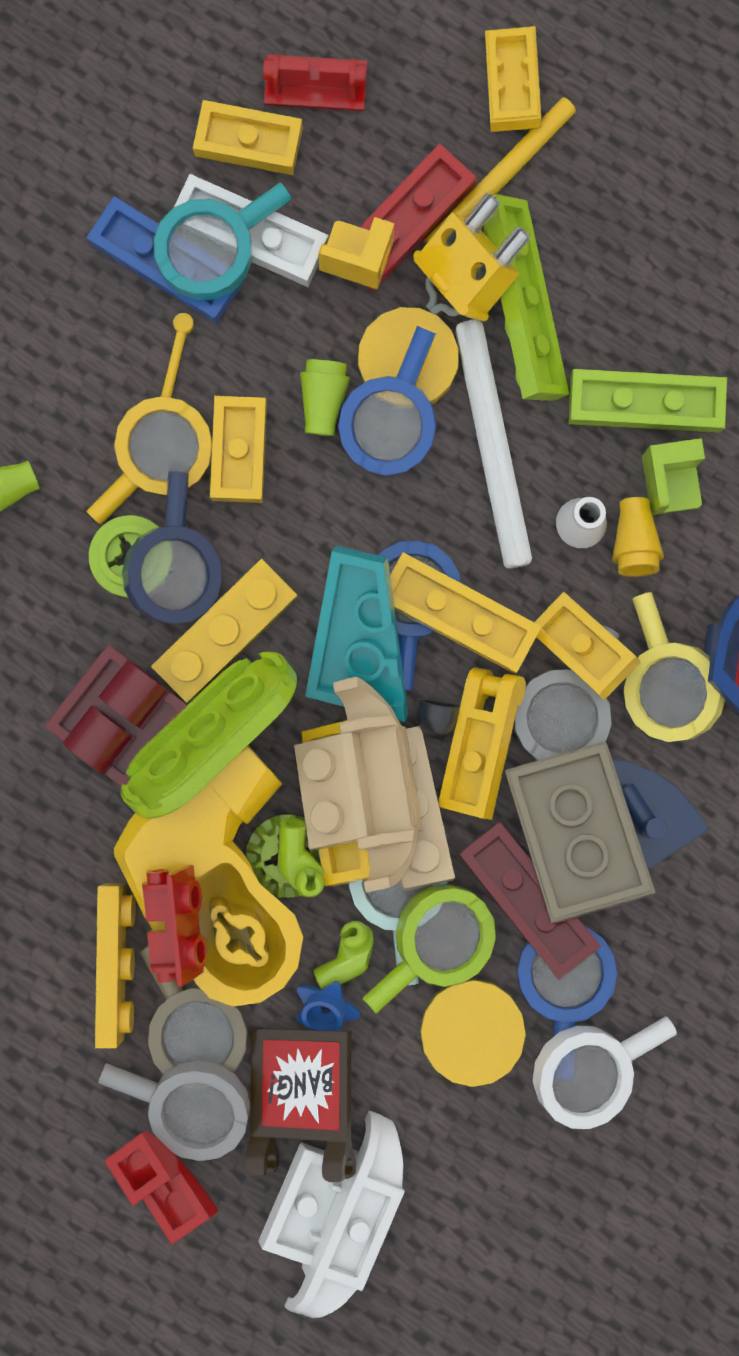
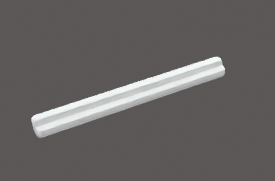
[455,320,532,569]

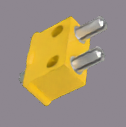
[413,193,530,322]

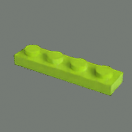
[484,194,570,401]

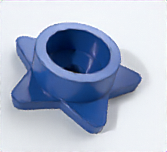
[296,980,361,1030]

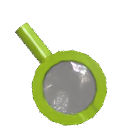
[362,884,496,1014]

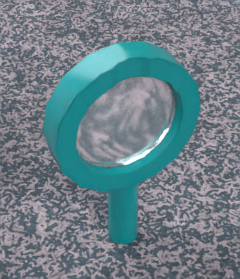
[154,182,291,300]

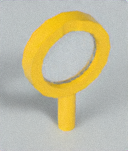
[87,396,212,525]

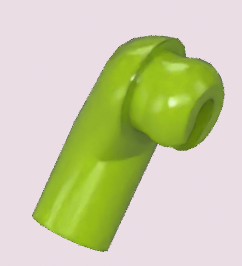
[278,818,325,898]
[313,921,374,989]

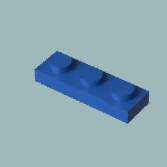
[86,196,244,325]

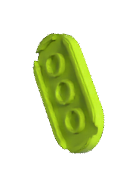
[121,652,297,818]

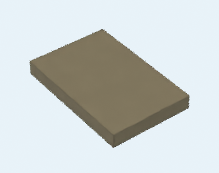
[505,741,656,924]

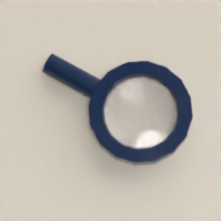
[122,471,222,624]

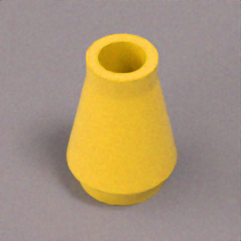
[612,497,664,577]

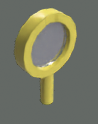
[624,592,725,742]

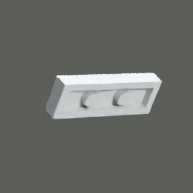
[174,174,329,287]

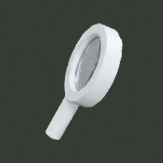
[532,1016,677,1129]

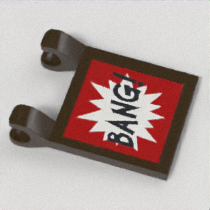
[245,1028,356,1183]

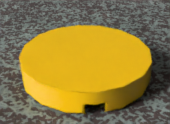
[358,307,459,410]
[420,979,526,1087]

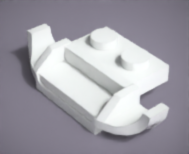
[258,1110,405,1318]

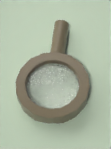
[139,947,248,1088]

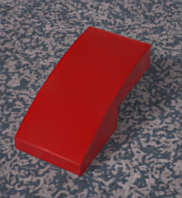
[104,1130,219,1245]

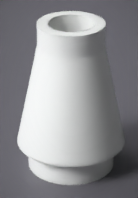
[556,497,607,548]

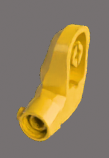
[114,746,303,1007]

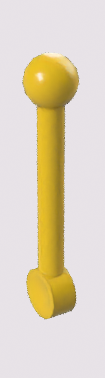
[158,313,194,416]

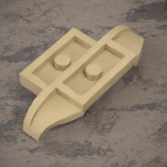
[294,676,423,893]

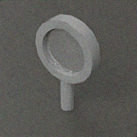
[513,625,620,761]
[98,1060,251,1161]

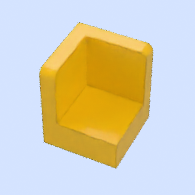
[318,217,394,289]

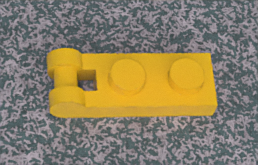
[438,667,526,820]

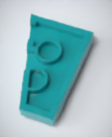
[305,545,408,722]

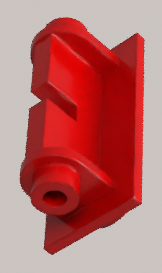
[263,54,367,111]
[142,865,207,986]

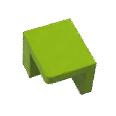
[642,438,705,515]

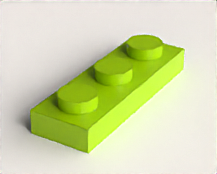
[568,369,727,433]

